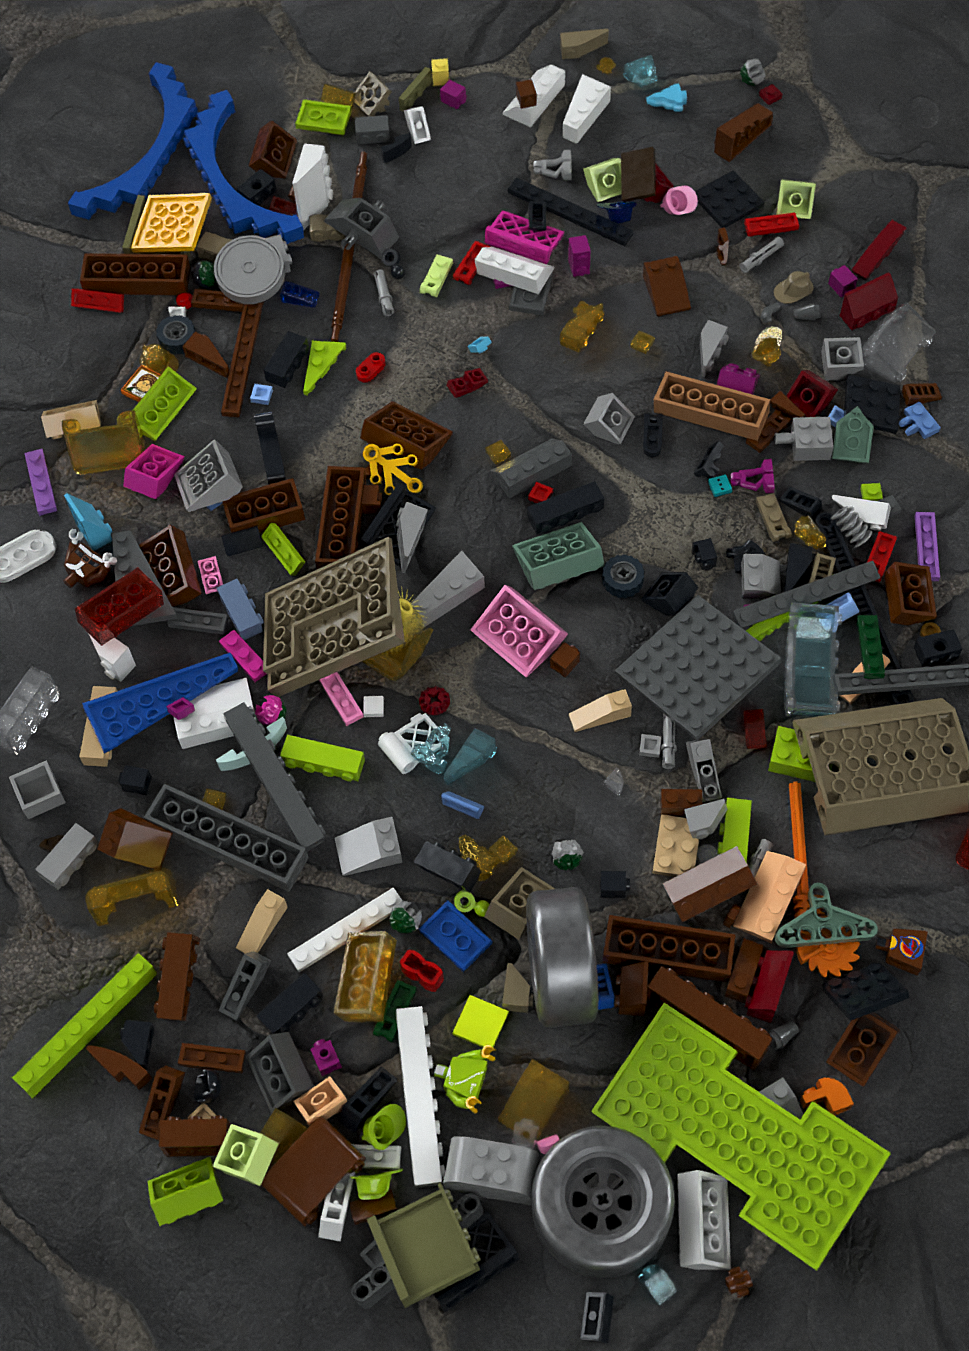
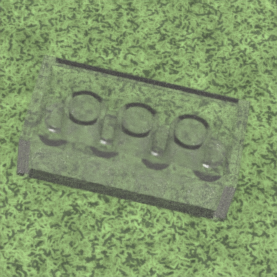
[0,666,60,756]

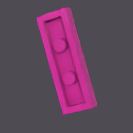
[219,630,267,682]

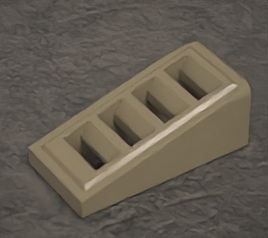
[809,553,836,583]

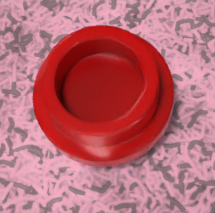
[176,293,193,309]

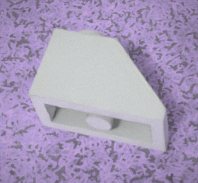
[404,106,431,144]

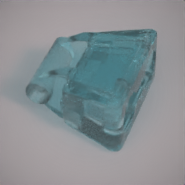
[624,55,658,87]

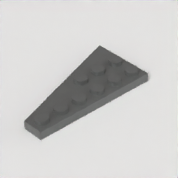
[112,530,178,628]

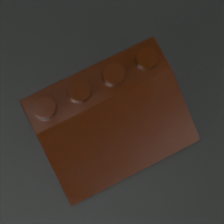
[360,401,453,470]
[139,525,202,607]

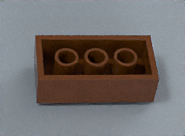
[222,478,305,533]

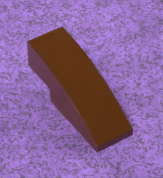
[86,1045,152,1090]

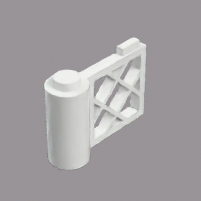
[378,713,449,774]

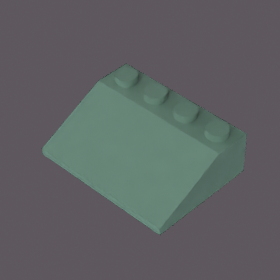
[512,522,605,590]

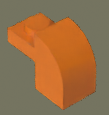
[800,1078,854,1116]

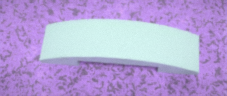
[216,717,287,771]

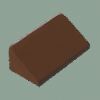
[349,1189,397,1225]

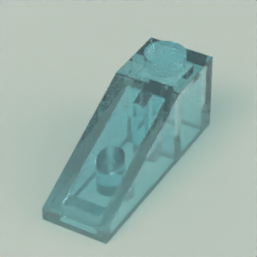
[444,728,497,785]

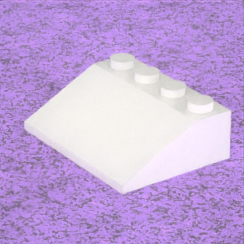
[293,144,333,230]
[174,678,258,749]

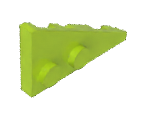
[303,341,346,395]

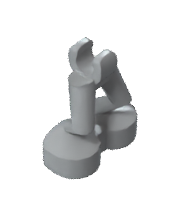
[533,150,572,181]

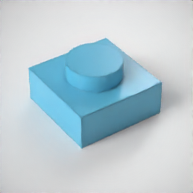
[467,336,492,353]

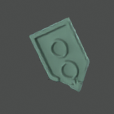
[832,406,874,463]

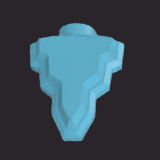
[646,84,687,112]

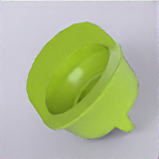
[361,1104,406,1150]
[350,1169,403,1199]

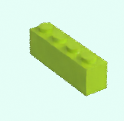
[280,735,365,782]
[717,798,752,863]

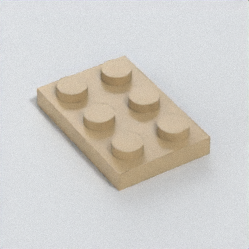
[652,814,699,877]

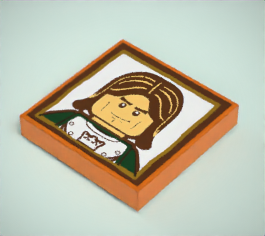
[121,365,161,402]

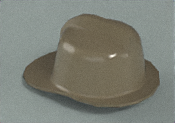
[774,271,813,304]

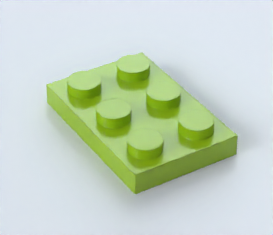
[295,100,352,135]

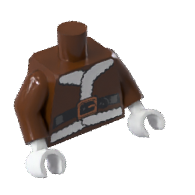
[63,529,117,588]

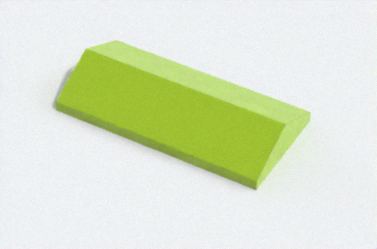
[126,366,197,441]

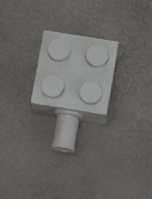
[774,417,833,461]

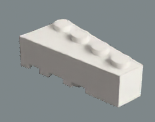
[563,74,611,144]

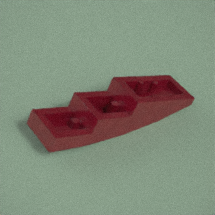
[852,220,907,281]

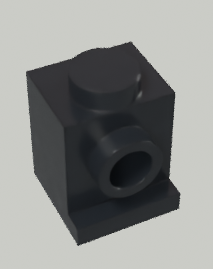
[691,538,718,570]

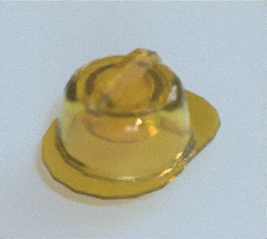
[752,327,783,367]
[139,344,179,375]

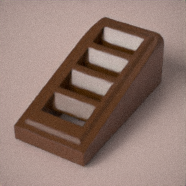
[901,383,942,406]
[770,391,805,418]

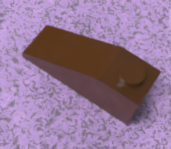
[183,332,229,379]
[725,938,764,1004]
[139,1066,185,1140]

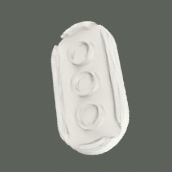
[0,530,56,583]

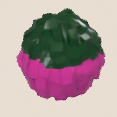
[255,695,286,725]

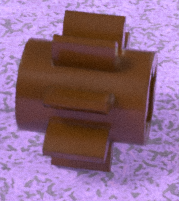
[725,1266,753,1298]

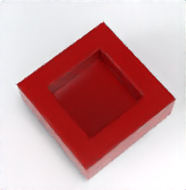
[528,482,553,503]

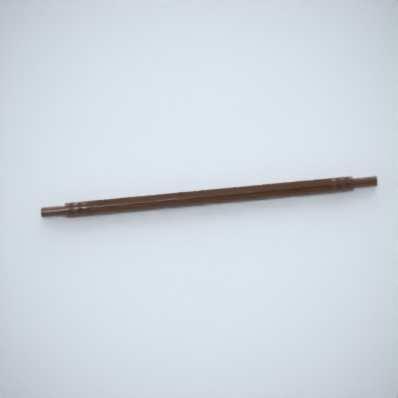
[331,152,367,342]

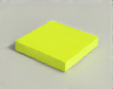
[453,995,509,1048]

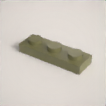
[399,67,432,112]

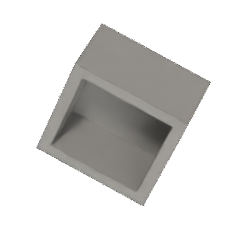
[9,760,66,819]

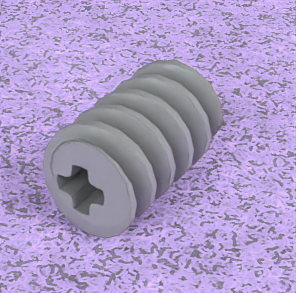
[831,506,872,548]

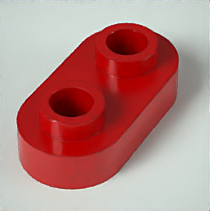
[356,353,386,383]

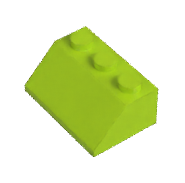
[148,1156,224,1226]

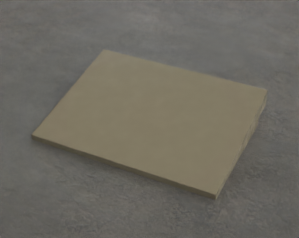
[263,537,405,697]

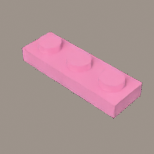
[319,672,364,726]

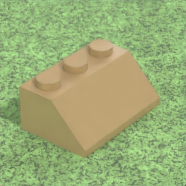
[41,400,101,439]

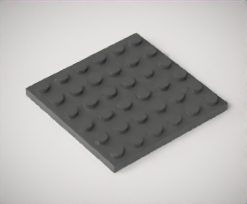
[615,595,782,741]

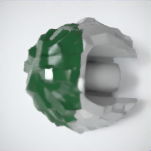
[740,59,766,85]
[551,840,584,870]
[390,901,422,934]

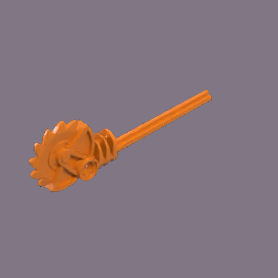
[789,781,860,978]

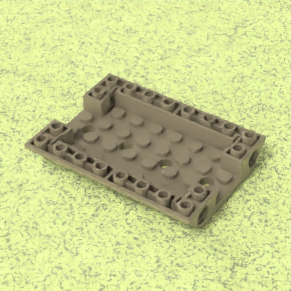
[792,698,969,836]

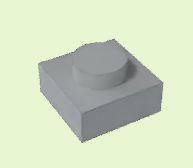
[639,734,661,758]

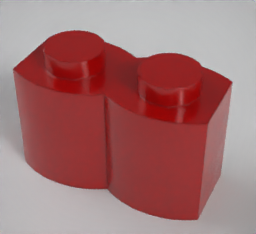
[400,950,444,992]

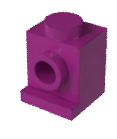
[310,1039,342,1076]

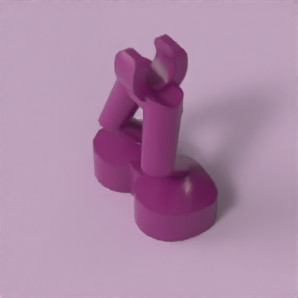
[731,459,775,494]

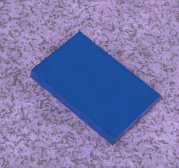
[419,900,493,972]

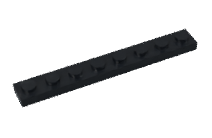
[508,177,633,247]

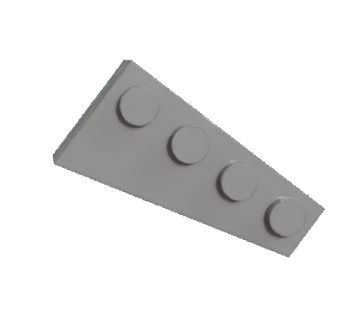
[411,550,485,627]

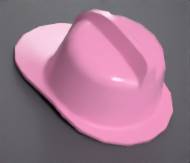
[660,186,698,215]

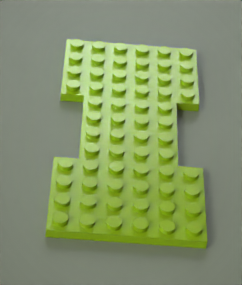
[591,1003,891,1271]

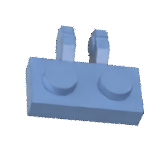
[899,402,941,439]

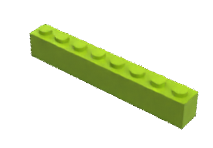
[12,953,157,1098]

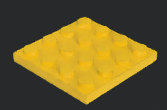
[130,193,212,253]

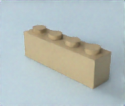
[80,686,118,767]

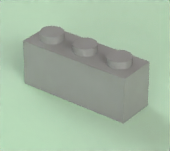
[35,823,98,890]

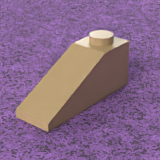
[569,689,632,732]
[236,889,288,954]

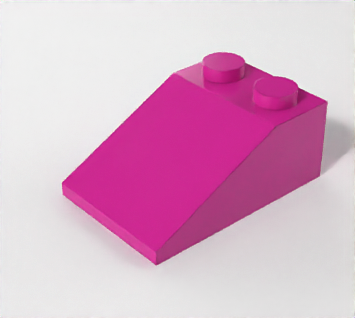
[123,444,184,499]

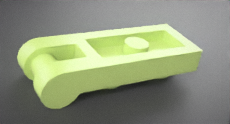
[420,255,453,297]

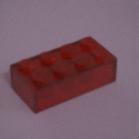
[75,567,164,646]

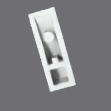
[832,495,891,531]
[319,1172,355,1241]

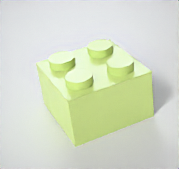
[212,1124,279,1186]

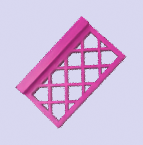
[484,210,564,264]

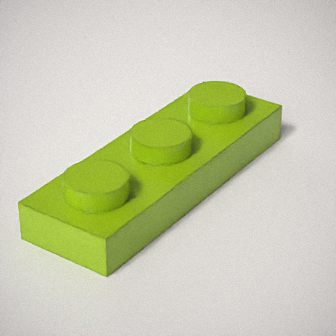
[261,523,305,576]

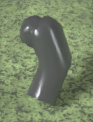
[761,302,781,324]

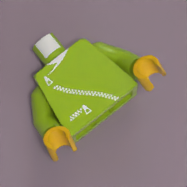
[434,1045,496,1113]

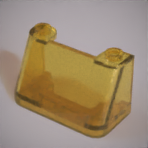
[61,410,145,474]
[86,867,179,926]

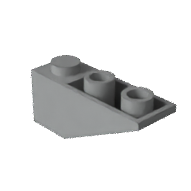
[700,320,729,377]
[686,738,722,802]

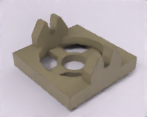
[351,71,392,117]

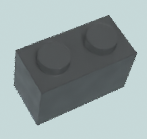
[355,115,390,144]

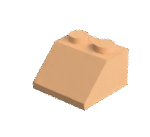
[293,1076,348,1127]

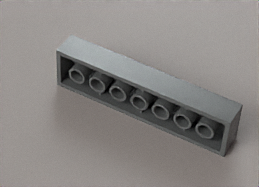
[144,784,309,892]

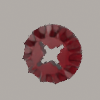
[419,685,450,715]

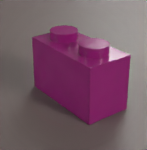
[568,235,591,277]

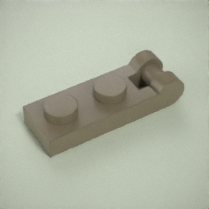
[756,493,792,542]

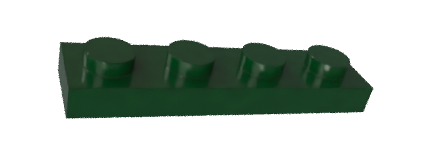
[857,615,885,679]

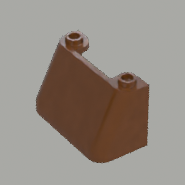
[261,1116,366,1226]

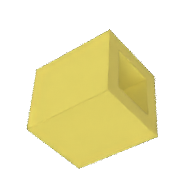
[432,59,449,86]

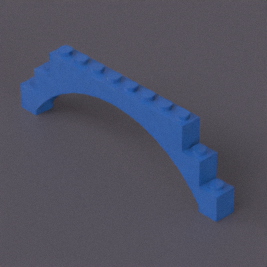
[68,62,198,220]
[183,90,304,244]

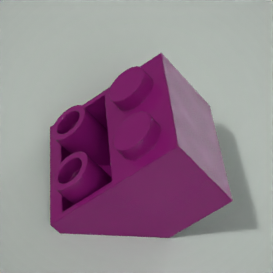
[717,363,760,395]

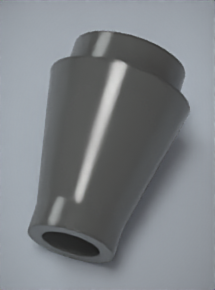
[794,303,820,321]
[769,1021,799,1050]

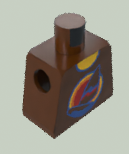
[875,929,928,976]

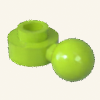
[454,890,490,917]

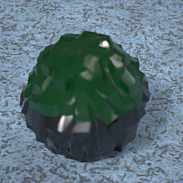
[191,260,217,288]

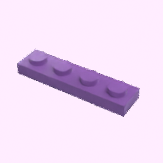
[25,449,57,516]
[915,512,940,581]

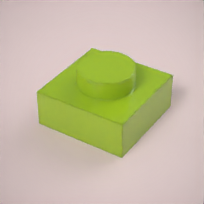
[860,483,883,501]

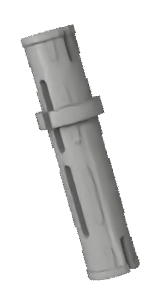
[739,237,784,273]
[374,270,394,316]
[661,713,677,769]

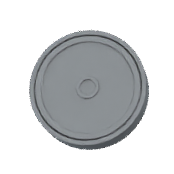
[214,235,285,304]

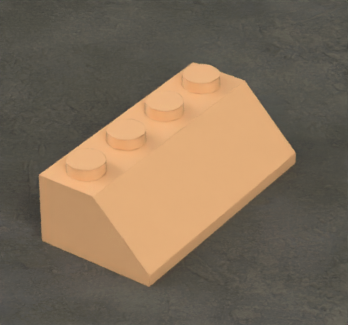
[733,851,806,944]

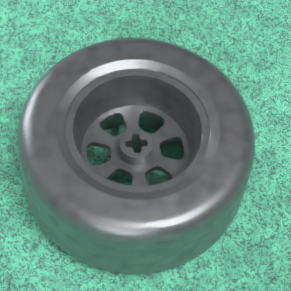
[526,887,598,1028]
[532,1126,674,1278]

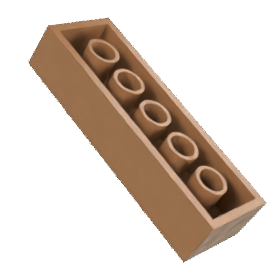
[654,372,770,441]

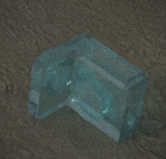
[638,1264,677,1305]

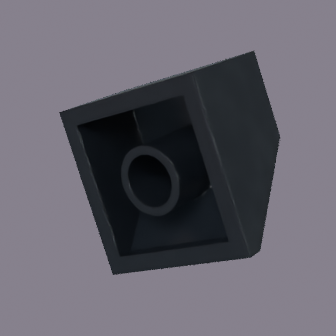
[641,572,699,615]

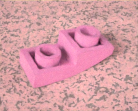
[198,556,223,594]

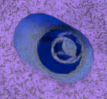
[597,201,637,223]

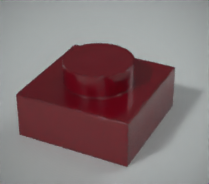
[759,84,782,105]

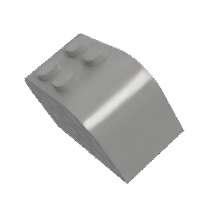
[443,1137,539,1206]

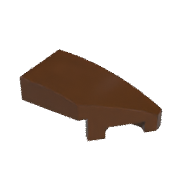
[716,227,729,266]

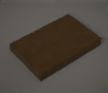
[621,147,656,202]

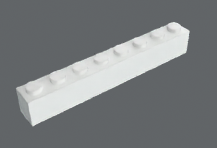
[396,1006,445,1188]

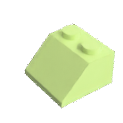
[583,158,621,202]
[777,179,816,219]

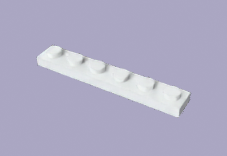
[287,887,402,972]

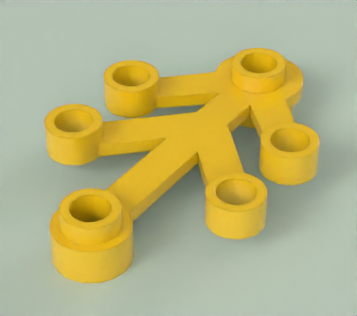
[363,444,423,496]

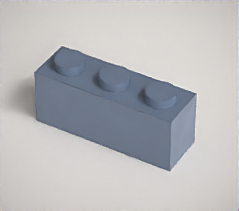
[217,579,264,640]

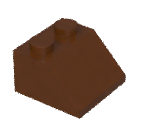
[615,962,648,1016]

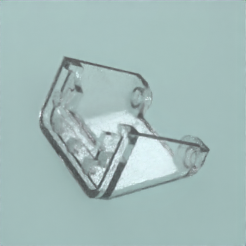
[862,302,936,383]

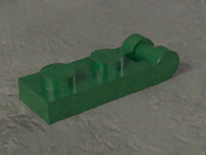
[373,980,417,1043]

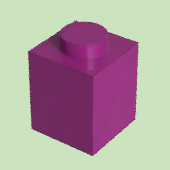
[440,80,467,109]
[828,265,858,298]

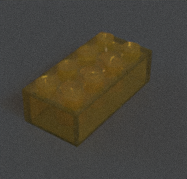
[334,931,397,1022]

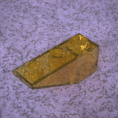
[560,303,605,352]

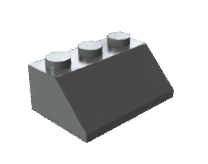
[246,1032,314,1114]

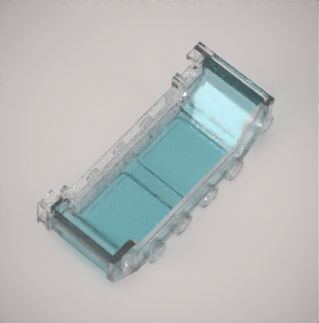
[784,602,842,717]

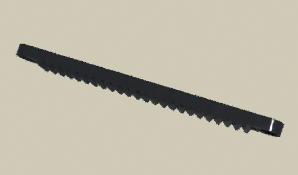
[815,513,914,705]

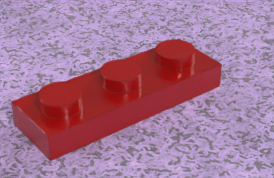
[744,212,799,237]
[71,288,124,312]

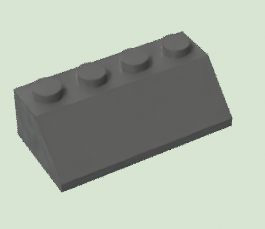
[490,438,572,499]

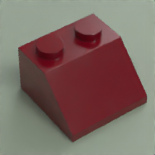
[786,370,838,417]

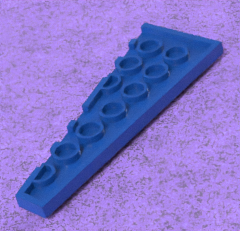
[82,652,238,753]

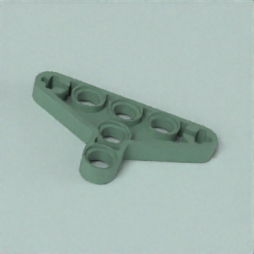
[775,883,878,948]

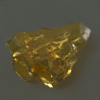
[794,515,826,549]
[459,835,501,881]

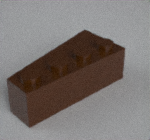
[714,103,773,162]
[154,932,201,1021]

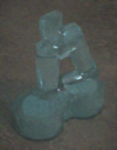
[411,724,451,774]

